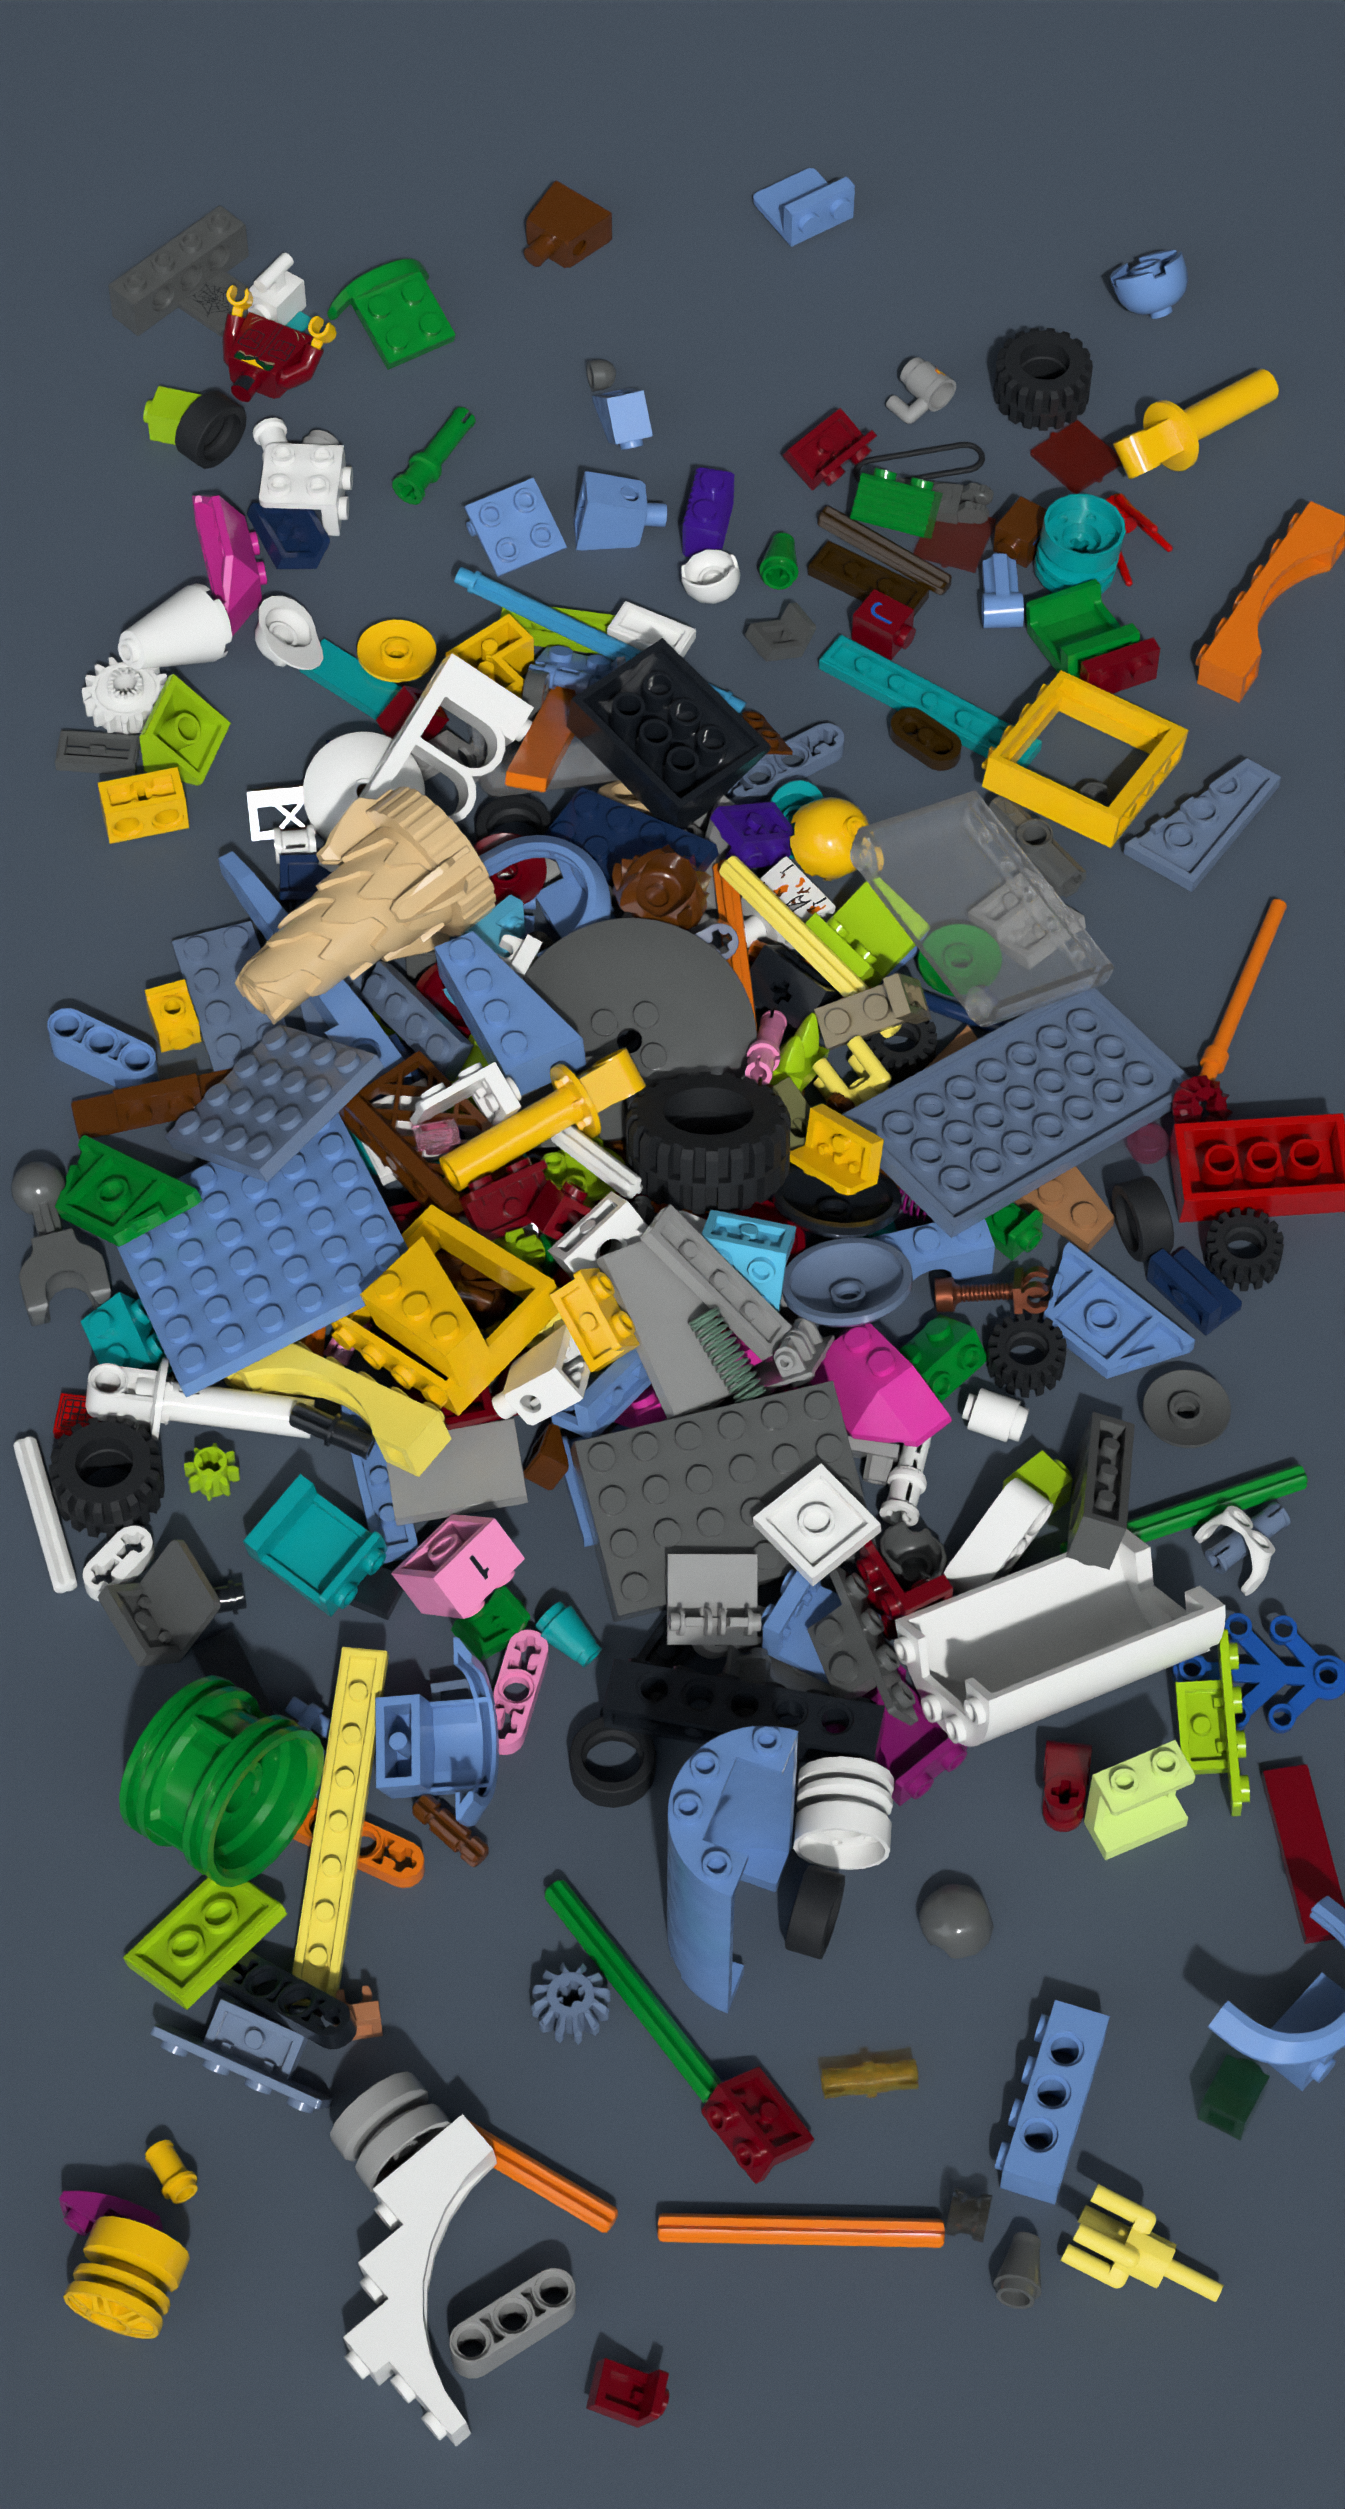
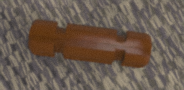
[412,1794,489,1867]

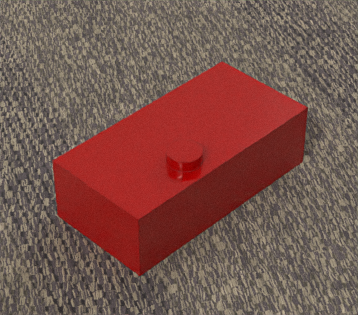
[1169,1113,1345,1223]

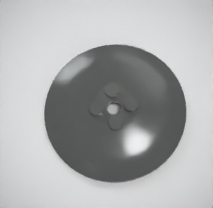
[523,918,757,1148]

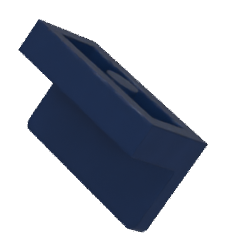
[1146,1248,1242,1336]

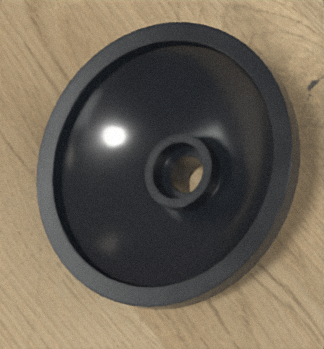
[772,1165,901,1239]

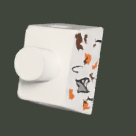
[741,856,836,950]

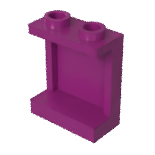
[826,1664,967,1807]

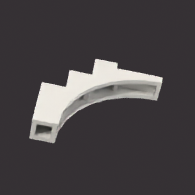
[343,2114,497,2446]

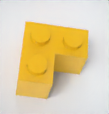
[446,614,535,699]

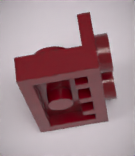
[702,2066,815,2184]

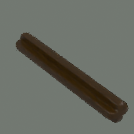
[818,506,952,595]

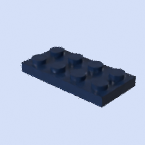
[544,787,719,887]

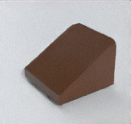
[523,1423,569,1490]

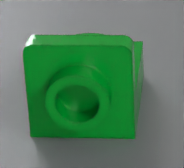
[985,1203,1044,1261]

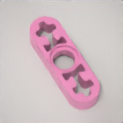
[493,1630,549,1755]

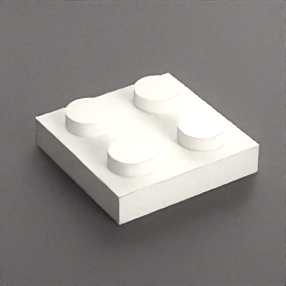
[753,1463,881,1586]

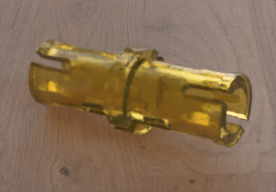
[821,2058,919,2099]

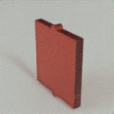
[1030,420,1122,494]
[914,517,996,573]

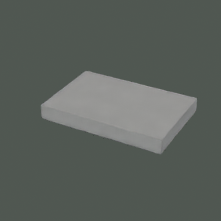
[386,1418,528,1526]

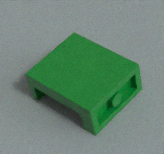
[1026,579,1140,678]

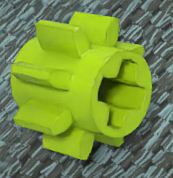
[494,1228,545,1272]
[184,1443,240,1501]

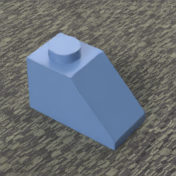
[592,387,653,450]

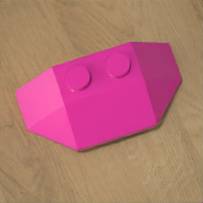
[192,494,267,637]
[803,1323,952,1447]

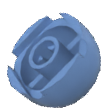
[1110,250,1188,319]

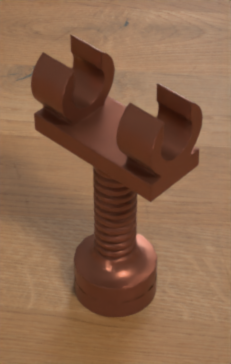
[935,1266,1050,1314]

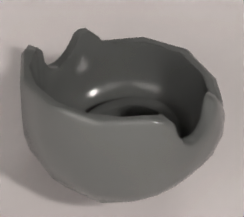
[878,1522,947,1589]
[919,1884,994,1959]

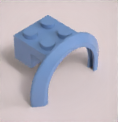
[479,835,616,958]
[375,1637,499,1827]
[1208,1896,1345,2091]

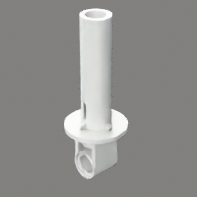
[85,1358,315,1441]

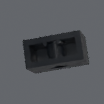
[750,945,842,1034]

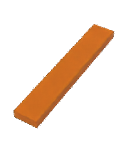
[505,686,576,792]

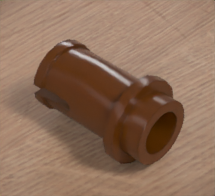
[453,1280,506,1323]

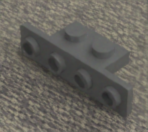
[807,1567,918,1726]

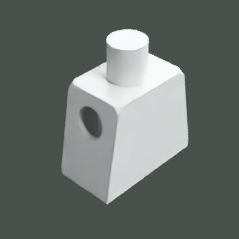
[492,1325,590,1426]

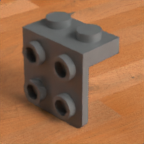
[97,1539,221,1667]

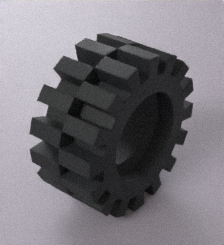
[863,1020,937,1084]
[1204,1208,1284,1291]
[987,1313,1067,1398]

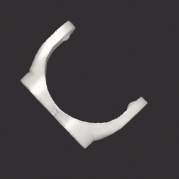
[1194,1506,1275,1596]

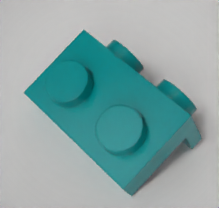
[80,1292,173,1374]

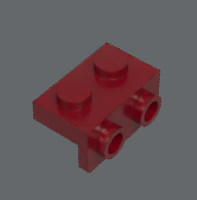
[782,408,877,491]
[1079,637,1160,694]
[459,1157,548,1241]

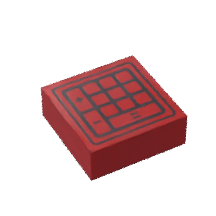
[53,1393,102,1439]

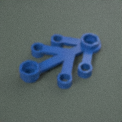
[1172,1613,1345,1734]

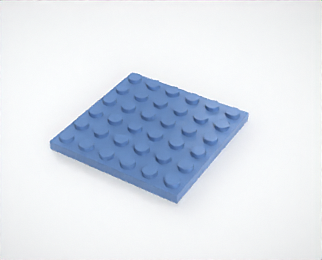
[117,1113,408,1398]

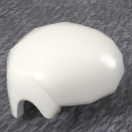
[681,549,740,604]

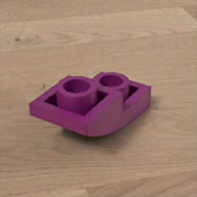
[58,2191,164,2236]

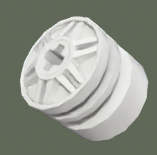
[793,1756,894,1870]

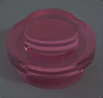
[1127,1123,1170,1164]

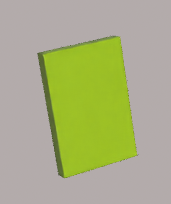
[123,1877,287,2010]

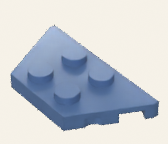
[1042,1242,1195,1379]

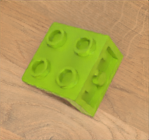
[805,876,929,988]

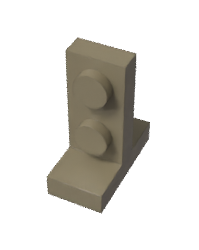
[814,973,932,1050]

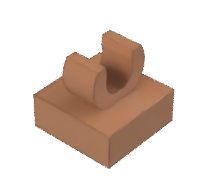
[334,1986,383,2040]

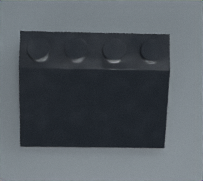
[566,638,771,830]

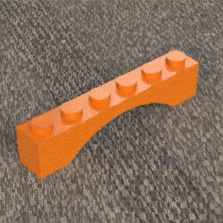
[1196,501,1345,703]

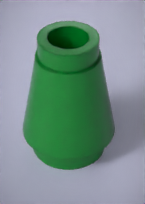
[759,533,799,590]

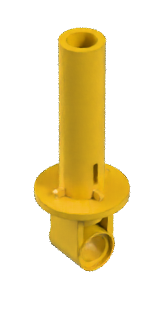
[1113,369,1279,479]
[439,1047,646,1191]

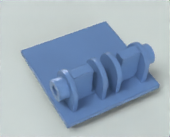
[464,477,567,577]

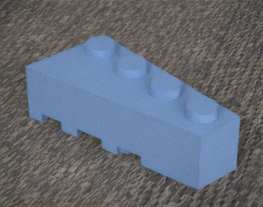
[434,931,587,1095]

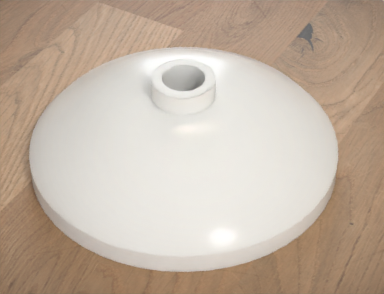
[303,732,425,841]

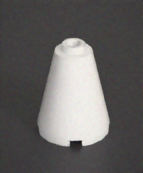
[118,583,232,669]

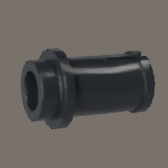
[213,1579,247,1615]

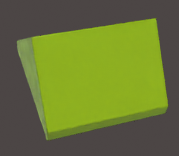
[139,674,231,786]

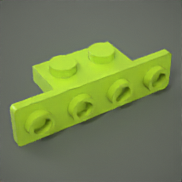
[1175,1629,1250,1816]

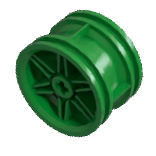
[119,1675,324,1887]

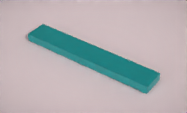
[819,635,1042,768]

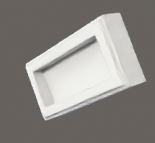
[607,601,696,657]

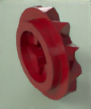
[1172,1075,1233,1124]

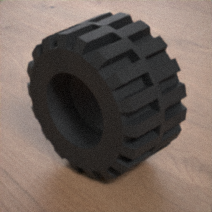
[994,328,1093,431]
[49,1416,165,1539]

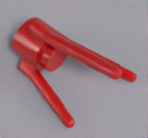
[1106,493,1173,587]

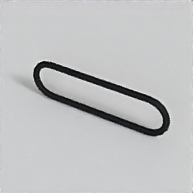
[854,442,985,483]

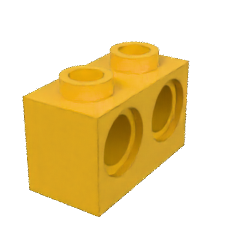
[97,767,189,844]

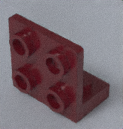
[857,1540,953,1641]

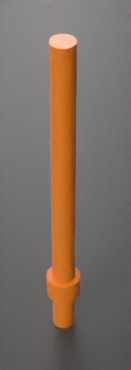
[1199,899,1287,1081]

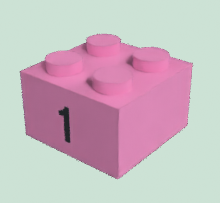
[391,1514,525,1619]

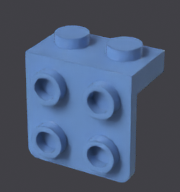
[753,168,855,247]
[761,1569,881,1685]

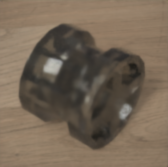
[945,2187,993,2243]

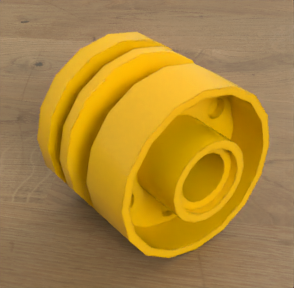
[63,2216,190,2339]

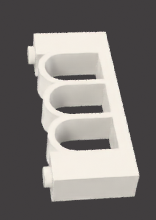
[318,653,534,873]

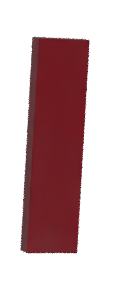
[1261,1764,1345,1944]

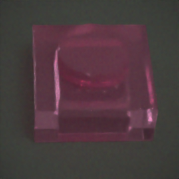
[411,1118,461,1155]

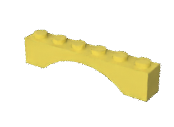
[224,1341,451,1477]

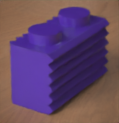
[682,467,735,558]

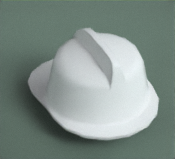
[255,596,324,670]

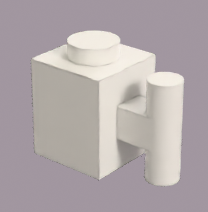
[248,253,306,326]

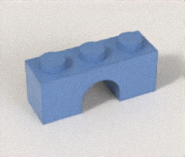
[869,1219,995,1282]

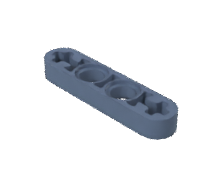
[724,723,844,805]

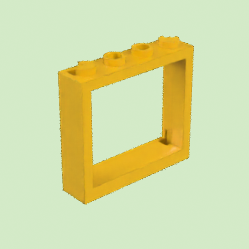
[982,670,1189,848]
[331,1204,558,1416]

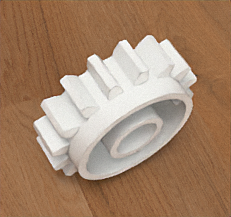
[82,657,168,735]

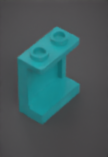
[243,1474,388,1617]

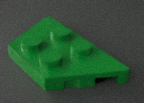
[55,1135,202,1247]

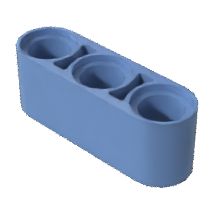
[47,1008,159,1089]

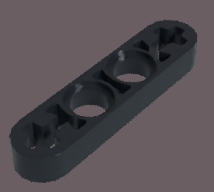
[216,1951,357,2050]

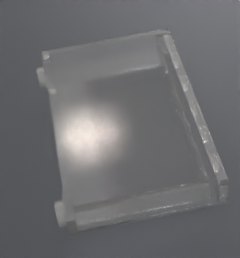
[850,790,1115,1027]

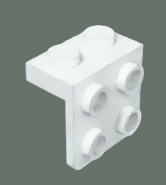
[259,443,353,536]
[410,1062,521,1127]

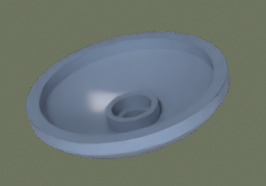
[782,1238,913,1327]

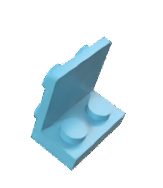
[701,1210,796,1313]

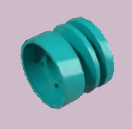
[1034,494,1126,594]

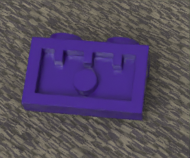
[710,802,795,869]

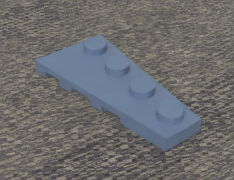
[1124,758,1281,892]

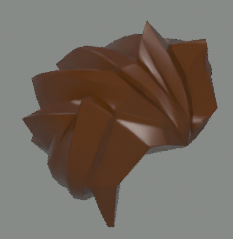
[612,844,712,930]

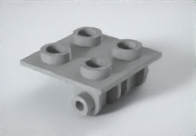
[744,1318,835,1399]
[667,1554,761,1645]

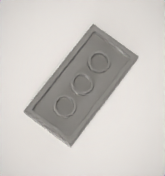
[596,1241,745,1420]

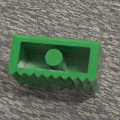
[850,468,943,539]

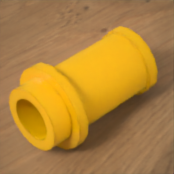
[145,2140,198,2204]

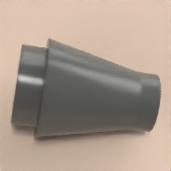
[993,2232,1041,2309]

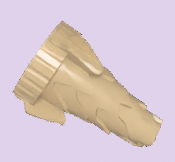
[235,786,496,1025]

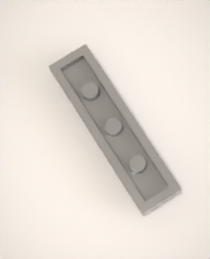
[640,1204,792,1361]

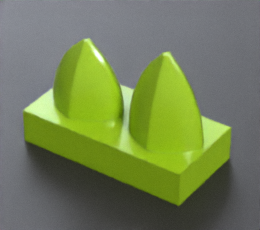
[760,1013,830,1093]

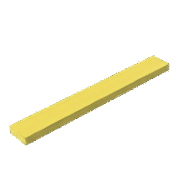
[292,1647,389,2006]

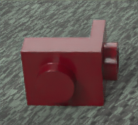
[586,2358,669,2428]

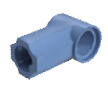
[981,553,1024,628]

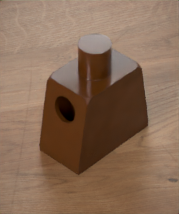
[524,180,612,268]

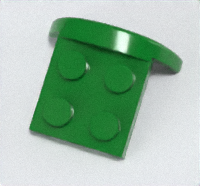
[327,258,456,370]

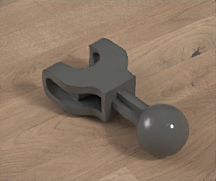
[11,1161,112,1326]

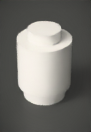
[962,1388,1030,1443]

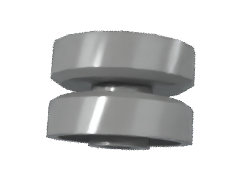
[330,2071,452,2193]

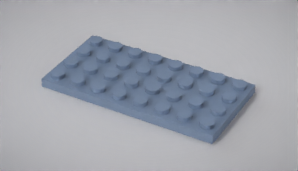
[842,980,1190,1238]

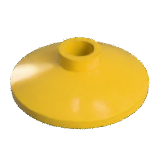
[357,620,436,683]

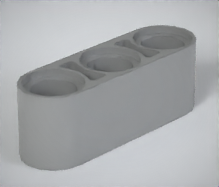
[450,2268,576,2378]

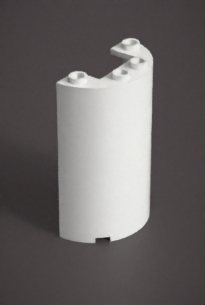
[894,1529,1226,1747]

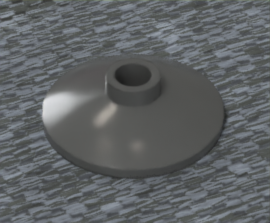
[1143,1370,1231,1448]

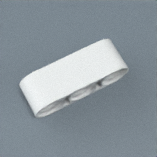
[943,1478,1054,1595]

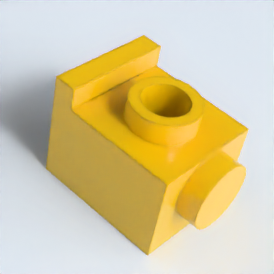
[144,979,202,1053]

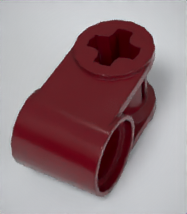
[1042,1740,1092,1832]

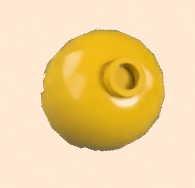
[790,797,872,881]

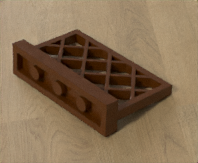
[339,1050,526,1221]

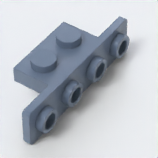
[150,1998,333,2114]

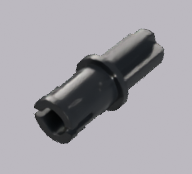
[289,1402,376,1460]

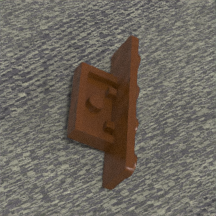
[71,1068,233,1139]

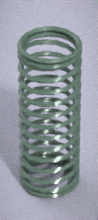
[688,1306,767,1404]

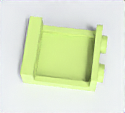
[1084,1740,1195,1860]

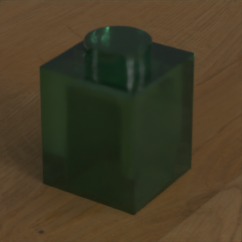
[1198,2054,1270,2141]

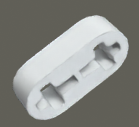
[83,1526,155,1601]

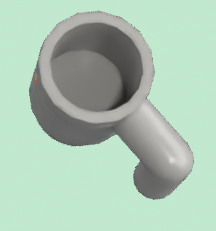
[886,357,956,424]

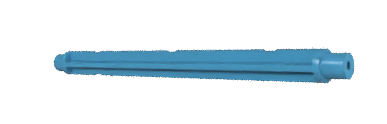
[454,567,747,715]

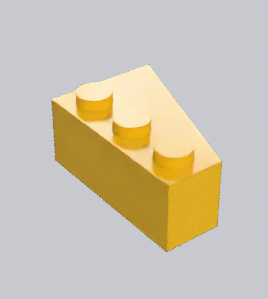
[360,1236,493,1387]

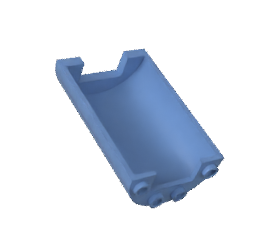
[667,1726,798,2014]

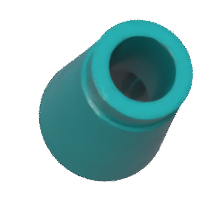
[536,1601,602,1668]

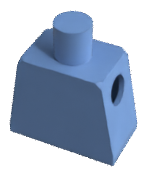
[573,471,667,551]

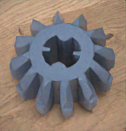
[531,1962,611,2045]

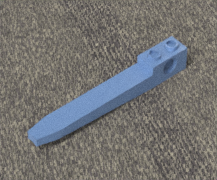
[218,851,413,1103]

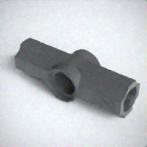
[982,796,1086,898]

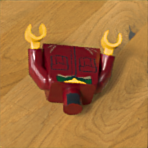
[222,285,337,402]

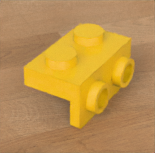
[790,1104,884,1195]
[550,1268,640,1372]

